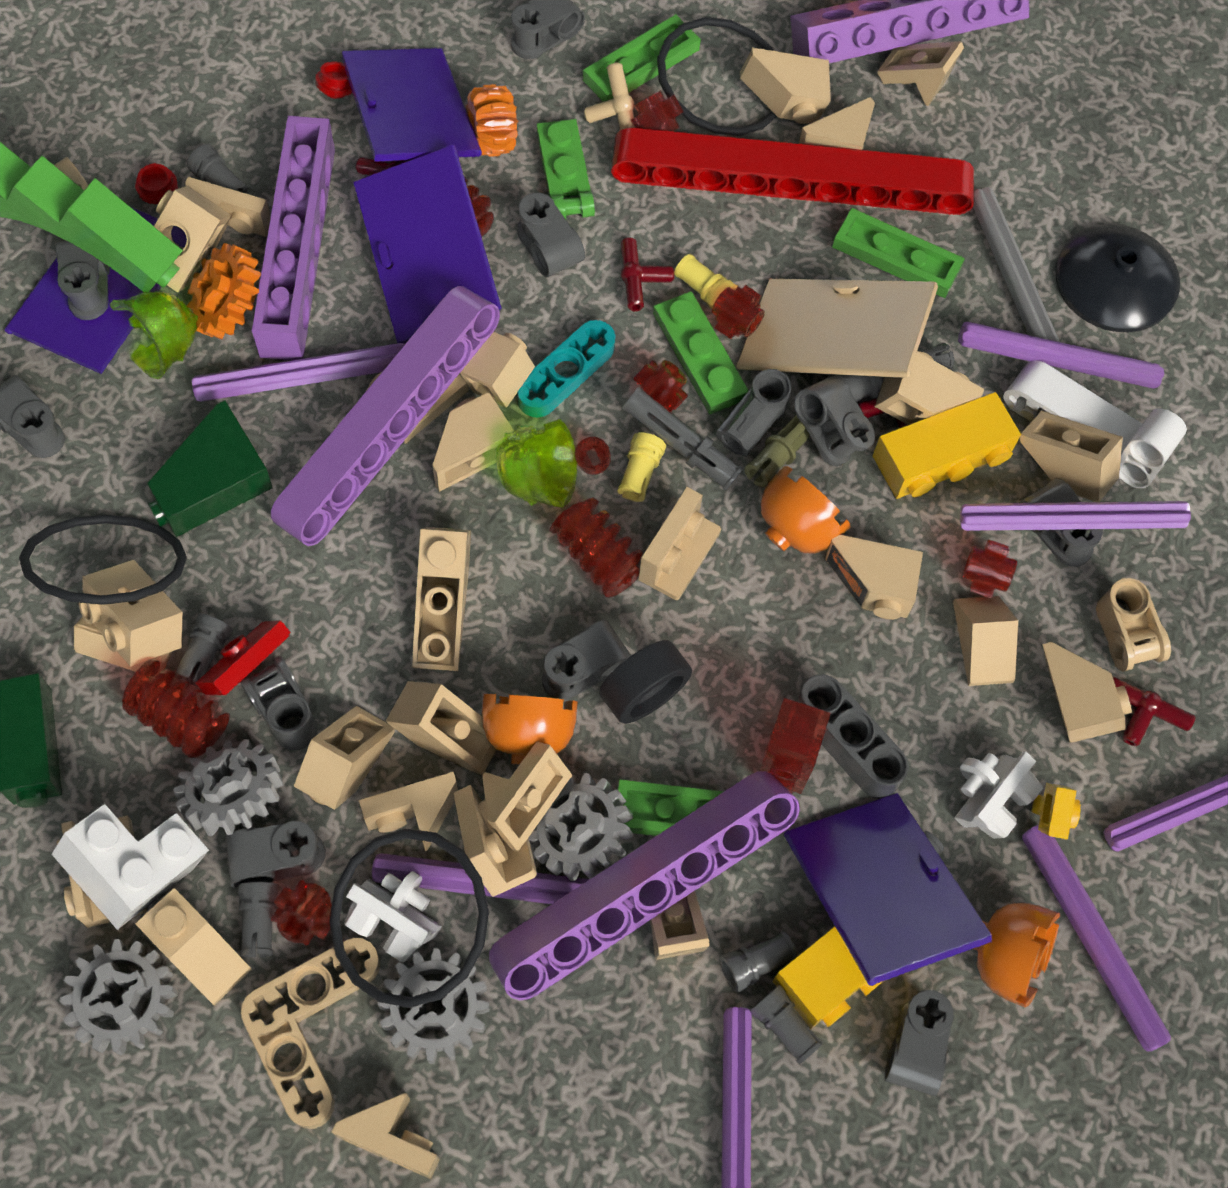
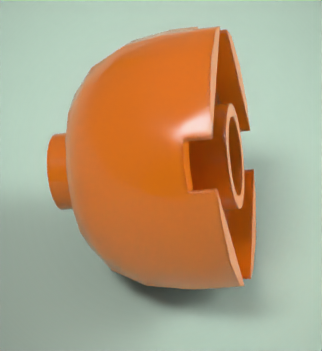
[761,466,851,553]
[482,694,578,764]
[973,902,1060,1008]

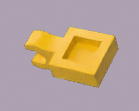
[1031,783,1081,839]

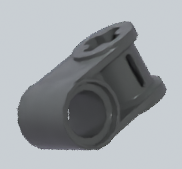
[511,0,585,59]
[517,192,585,278]
[56,240,110,320]
[0,375,65,458]
[794,376,875,467]
[1019,478,1103,567]
[542,620,631,700]
[240,655,317,750]
[226,821,326,888]
[884,990,954,1096]

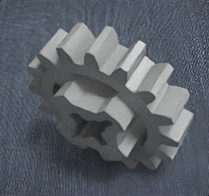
[173,739,283,836]
[529,773,633,881]
[60,939,177,1055]
[378,949,490,1064]

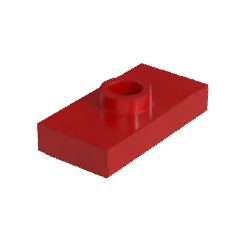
[195,620,291,695]

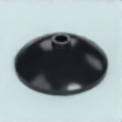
[1055,224,1180,332]

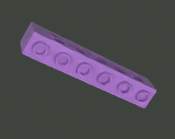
[791,0,1029,63]
[252,116,335,360]

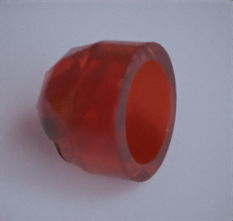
[574,437,611,475]

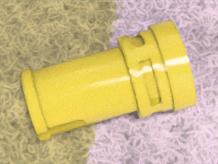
[674,254,738,313]
[617,432,666,502]

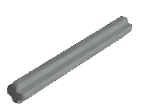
[973,187,1060,342]

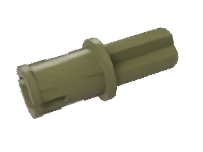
[744,415,811,487]

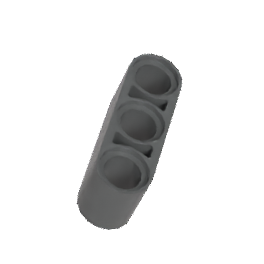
[795,674,909,799]

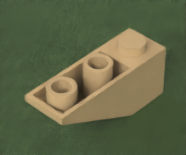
[412,527,471,671]

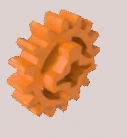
[186,243,261,339]

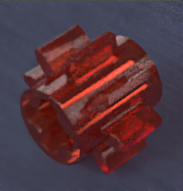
[631,90,683,132]
[712,284,765,339]
[633,360,688,412]
[962,539,1017,599]
[271,880,332,946]

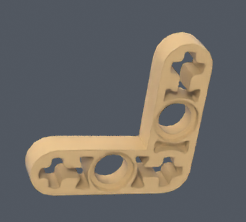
[241,938,380,1129]

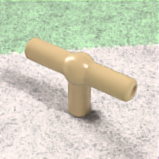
[584,62,636,130]

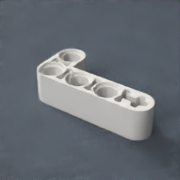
[1003,360,1187,489]

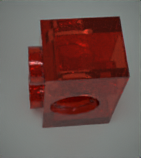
[759,698,831,794]

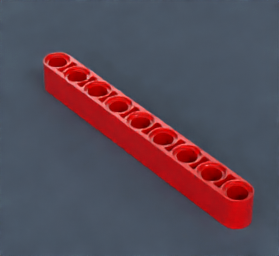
[611,128,974,215]

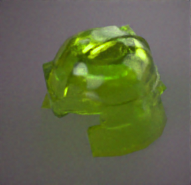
[109,291,198,379]
[495,419,577,508]

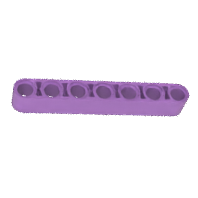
[271,286,500,546]
[489,771,800,1000]

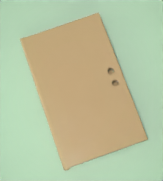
[736,279,938,378]

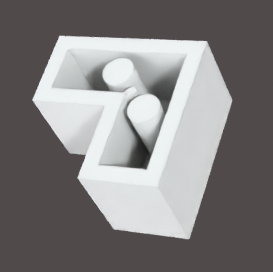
[52,804,209,930]

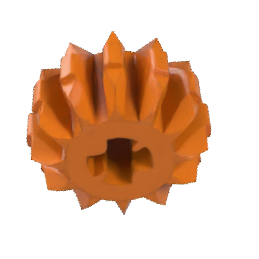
[466,84,518,157]

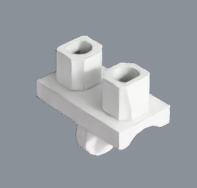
[955,752,1043,839]
[344,871,442,962]

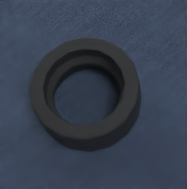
[600,640,692,724]

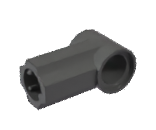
[716,369,791,457]

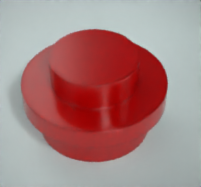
[315,61,353,99]
[135,163,178,204]

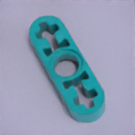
[517,320,616,417]

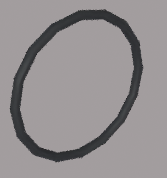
[657,17,777,136]
[19,515,187,605]
[329,828,489,1008]

